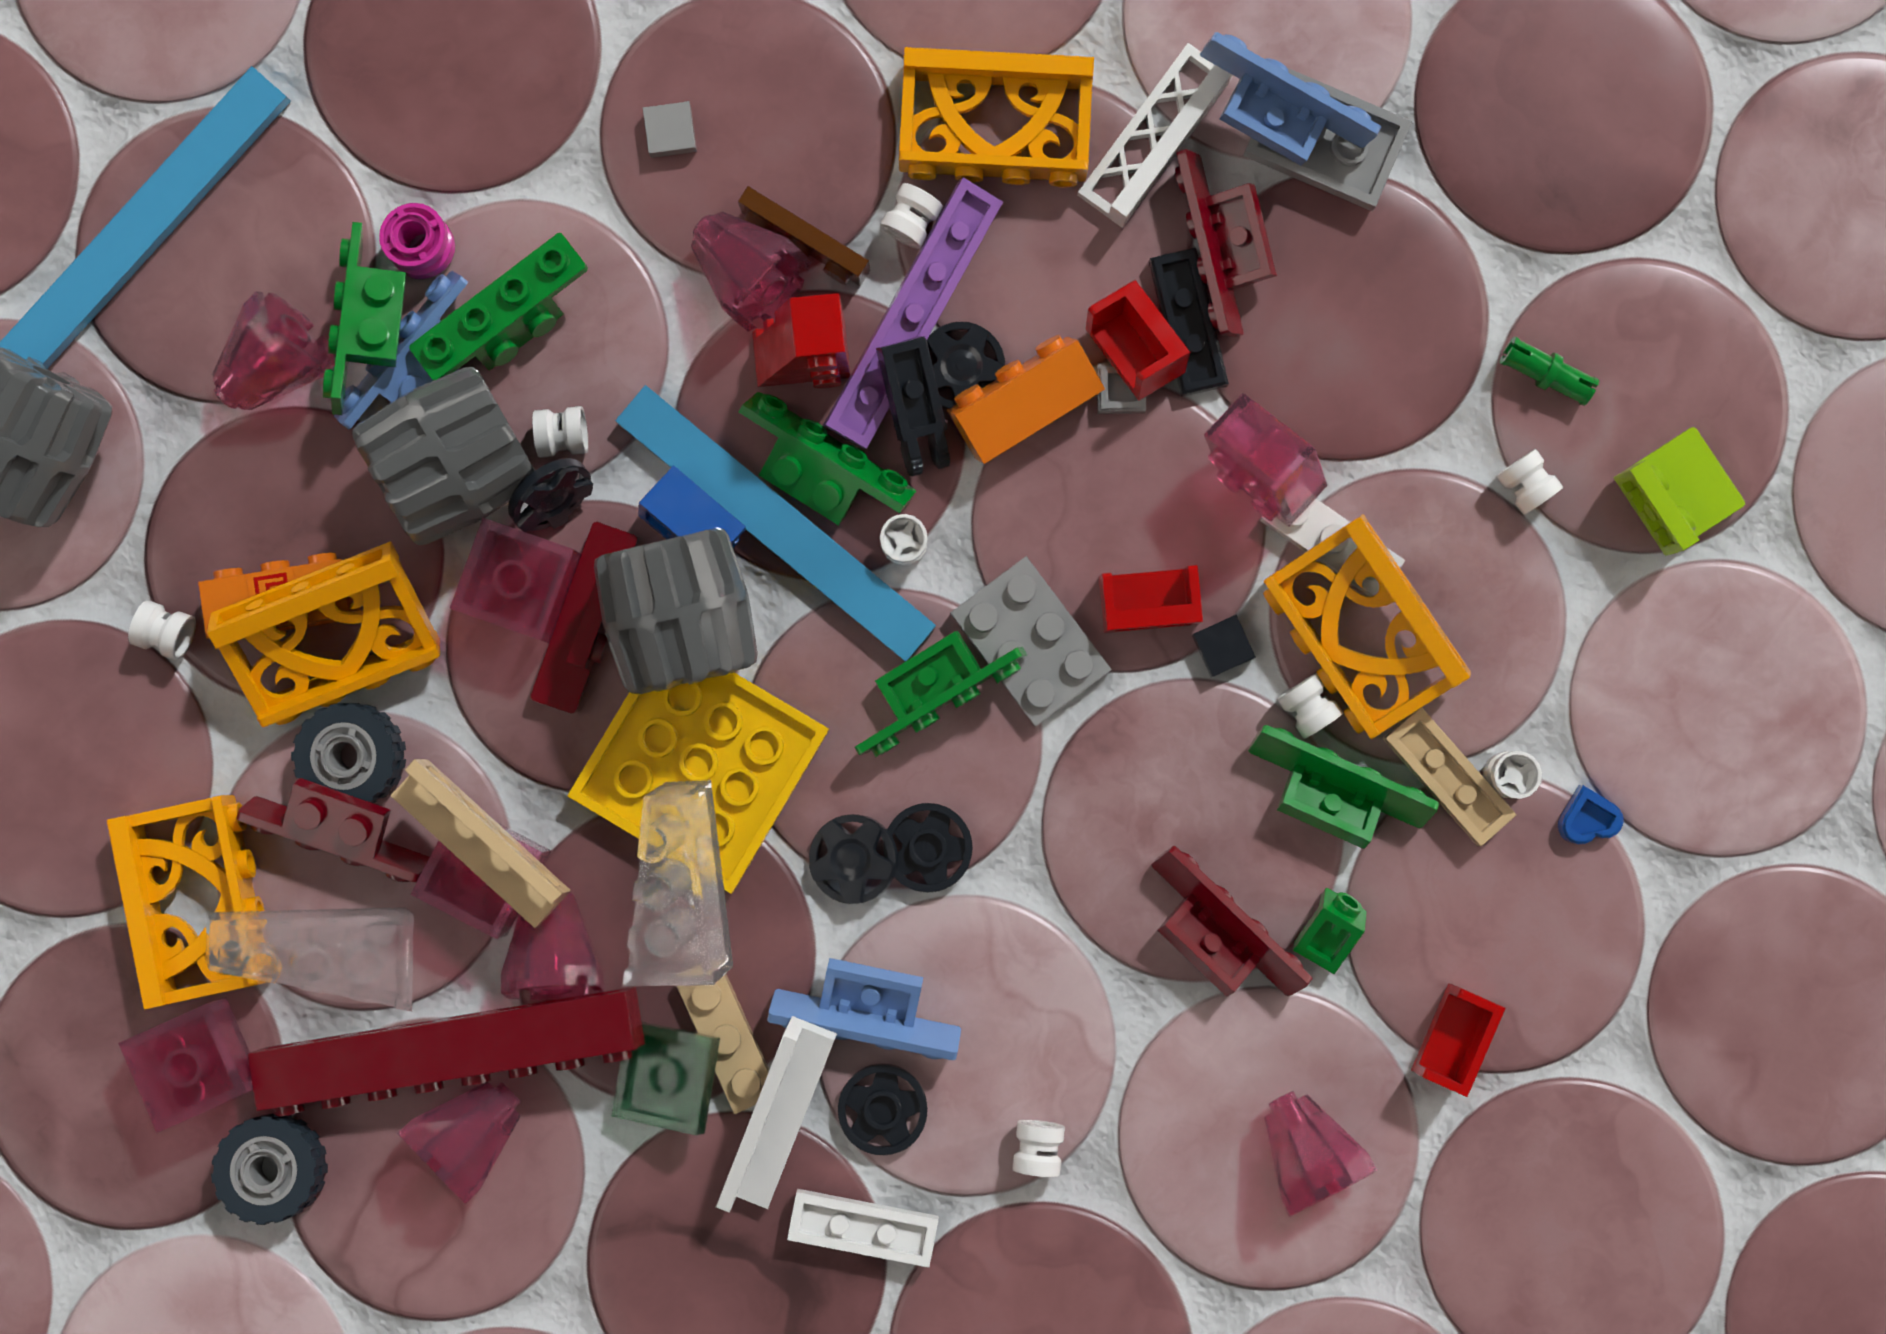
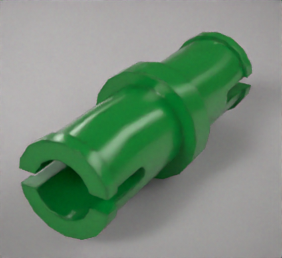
[1500,336,1599,406]

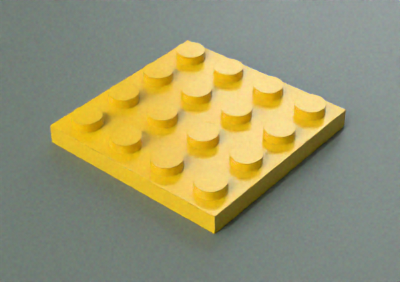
[567,672,830,894]

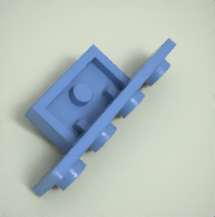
[1200,32,1381,166]
[334,271,468,430]
[767,958,961,1060]

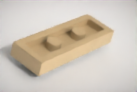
[1382,707,1517,846]
[675,962,769,1114]

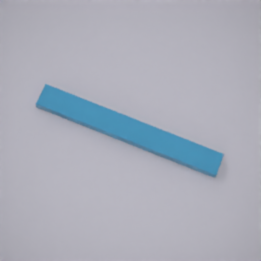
[0,66,291,369]
[615,385,936,662]

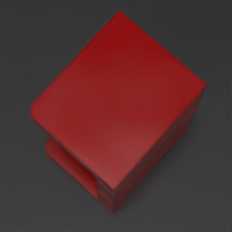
[1085,280,1190,401]
[1099,565,1203,633]
[1411,983,1506,1097]

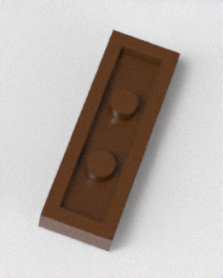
[738,186,870,287]

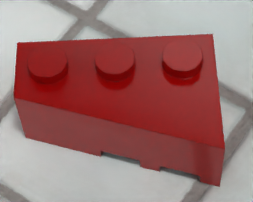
[752,293,851,388]

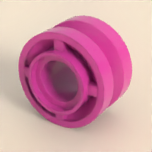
[379,203,455,279]

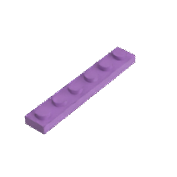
[823,177,1003,449]

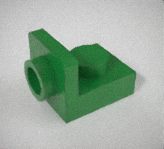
[1293,888,1367,974]

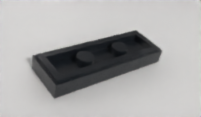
[1149,247,1229,397]

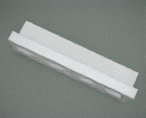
[1077,43,1234,228]
[716,1016,837,1213]

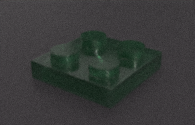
[611,1021,720,1135]

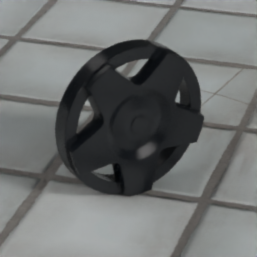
[927,322,1005,409]
[508,458,593,533]
[883,803,973,893]
[809,814,898,904]
[838,1064,928,1155]

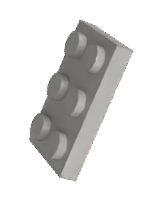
[1243,68,1412,211]
[950,556,1112,727]

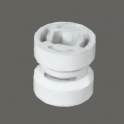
[880,183,943,249]
[532,406,588,458]
[1496,449,1563,515]
[880,514,928,566]
[128,600,196,660]
[1277,673,1343,739]
[1483,751,1542,799]
[1013,1120,1065,1177]

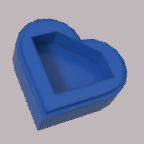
[1558,785,1624,844]

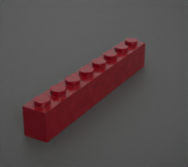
[248,986,645,1116]

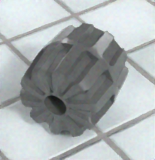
[0,348,113,527]
[352,367,535,545]
[594,528,758,694]

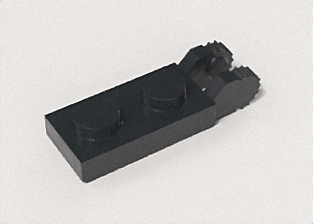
[876,336,951,477]

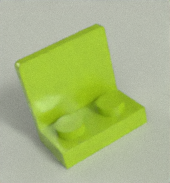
[1613,427,1745,556]

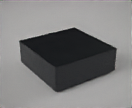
[1192,615,1256,677]

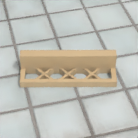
[391,759,571,928]

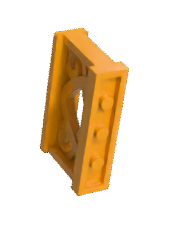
[899,47,1094,188]
[1263,514,1471,740]
[207,541,440,728]
[107,795,275,1009]

